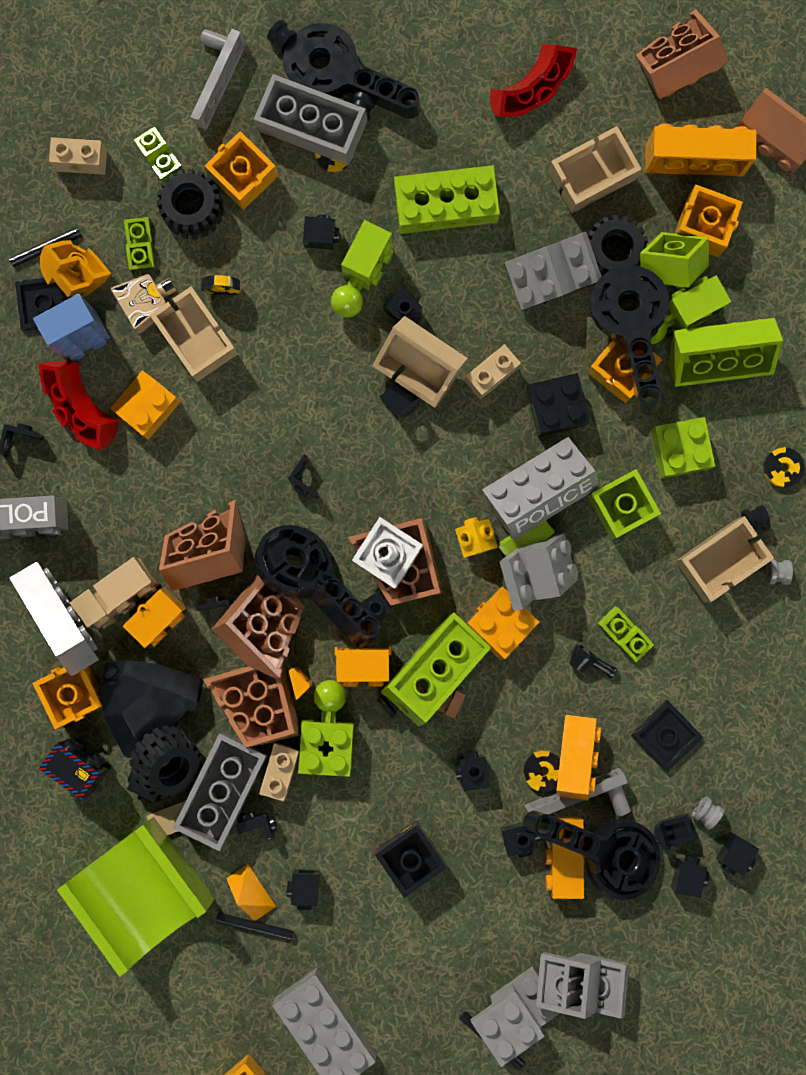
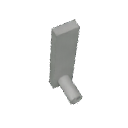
[190,29,247,131]
[525,768,631,816]

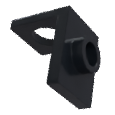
[379,382,420,422]
[0,423,44,457]
[288,454,320,500]
[195,596,233,611]

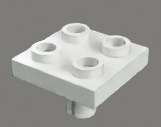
[352,517,424,589]

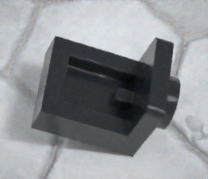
[127,772,161,804]
[235,811,278,841]
[654,813,698,851]

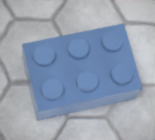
[33,294,111,361]

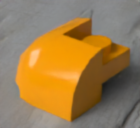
[40,240,112,297]

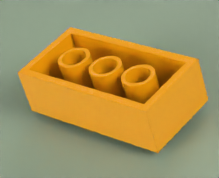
[645,124,756,176]

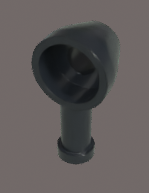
[569,644,617,678]

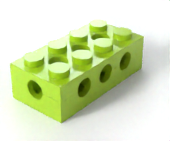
[394,165,500,234]
[381,612,491,727]

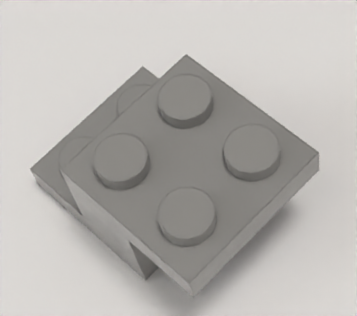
[505,232,602,310]
[500,533,578,611]
[536,952,629,1019]
[471,966,560,1067]

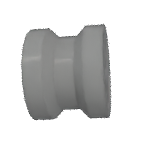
[766,559,793,585]
[691,796,724,829]

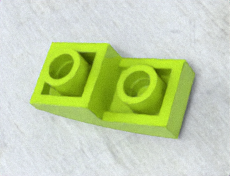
[134,127,184,182]
[124,217,154,270]
[498,520,555,556]
[597,606,654,662]

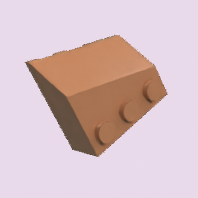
[636,9,729,99]
[159,499,246,591]
[348,518,443,605]
[211,575,304,679]
[203,663,301,748]

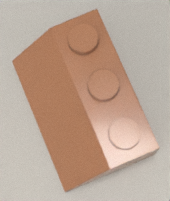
[737,88,806,173]

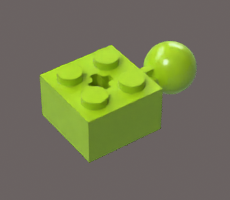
[331,220,394,318]
[649,275,731,345]
[298,680,354,777]

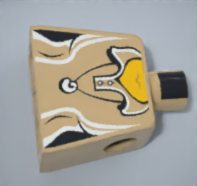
[111,274,176,334]

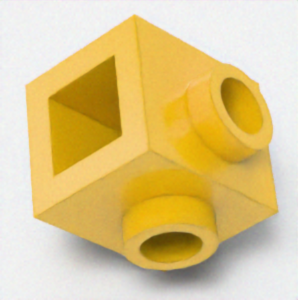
[455,517,498,558]

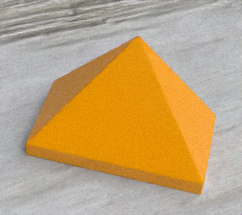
[226,864,276,921]

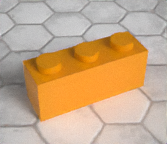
[557,715,601,801]
[545,816,584,899]

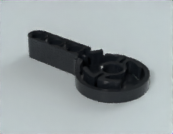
[283,23,421,119]
[590,266,669,416]
[255,525,381,648]
[523,810,661,900]

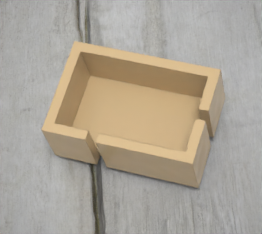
[548,126,642,214]
[149,286,238,382]
[372,316,468,408]
[675,516,774,603]
[70,557,160,629]

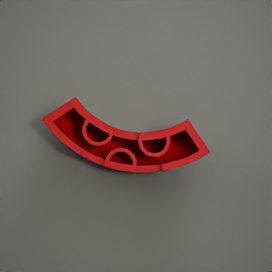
[490,44,578,117]
[39,361,119,450]

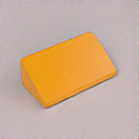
[289,667,313,700]

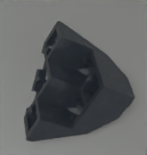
[100,660,204,758]

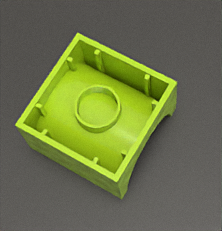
[57,817,215,977]

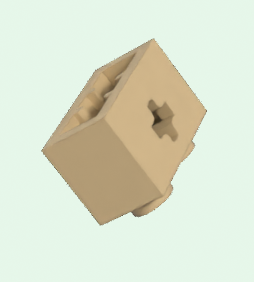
[49,137,107,175]
[464,344,521,400]
[259,742,300,801]

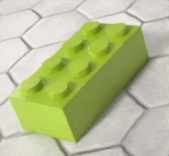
[668,318,783,387]

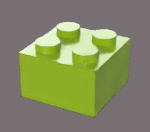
[640,232,709,288]
[650,417,715,479]
[587,469,661,540]

